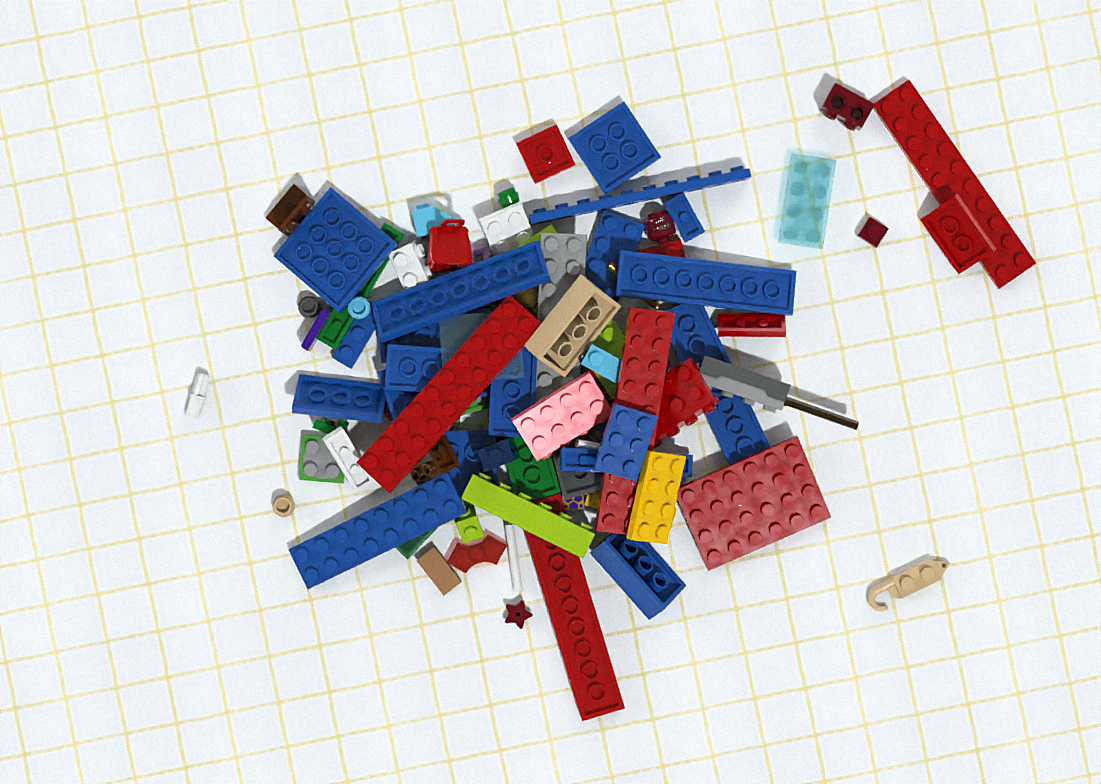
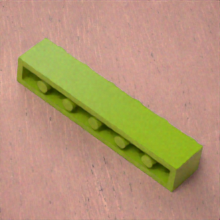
[461,472,595,558]

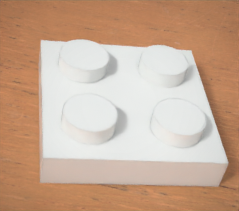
[479,201,534,256]

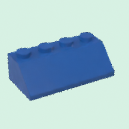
[590,533,686,620]

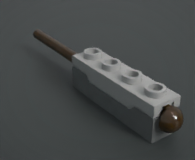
[694,355,859,430]

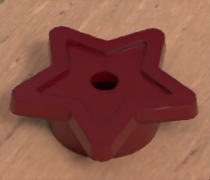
[505,600,533,629]

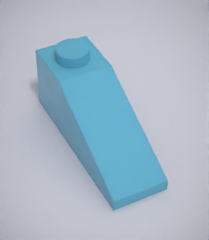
[581,344,621,384]

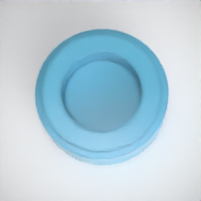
[348,297,371,319]

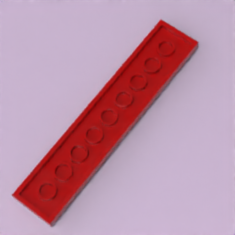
[873,80,1036,289]
[356,295,541,493]
[594,307,675,534]
[524,493,625,721]

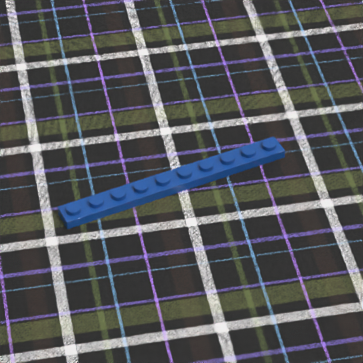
[529,166,751,225]

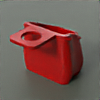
[427,219,472,272]

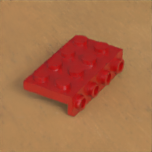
[654,358,720,449]

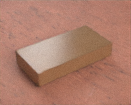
[416,547,462,596]

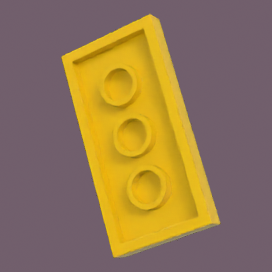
[626,450,686,544]

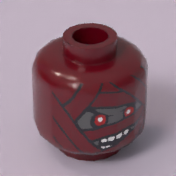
[644,210,676,245]

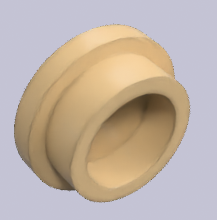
[272,495,295,517]

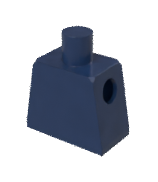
[473,437,521,473]

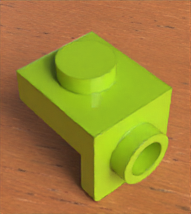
[455,504,485,544]

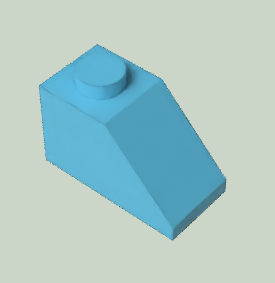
[412,203,458,238]

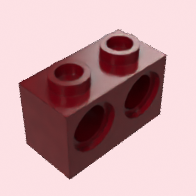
[820,83,875,131]

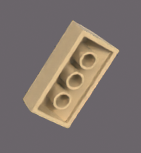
[524,274,621,377]

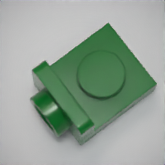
[312,417,349,434]

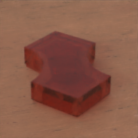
[446,534,507,573]

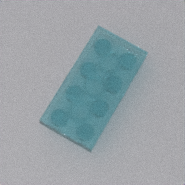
[778,153,836,249]

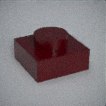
[857,217,889,248]

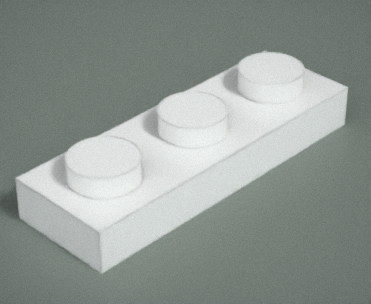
[322,426,375,494]

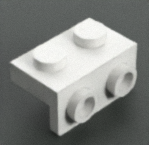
[389,239,435,290]

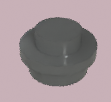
[298,296,321,318]

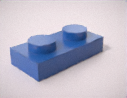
[664,192,705,243]

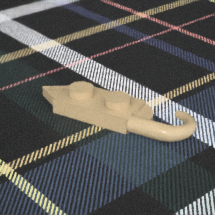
[868,558,950,611]

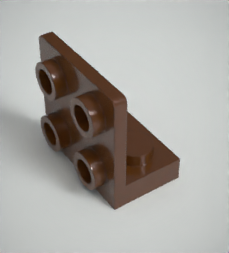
[265,184,315,236]
[411,434,460,486]

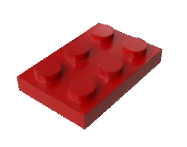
[920,194,996,274]

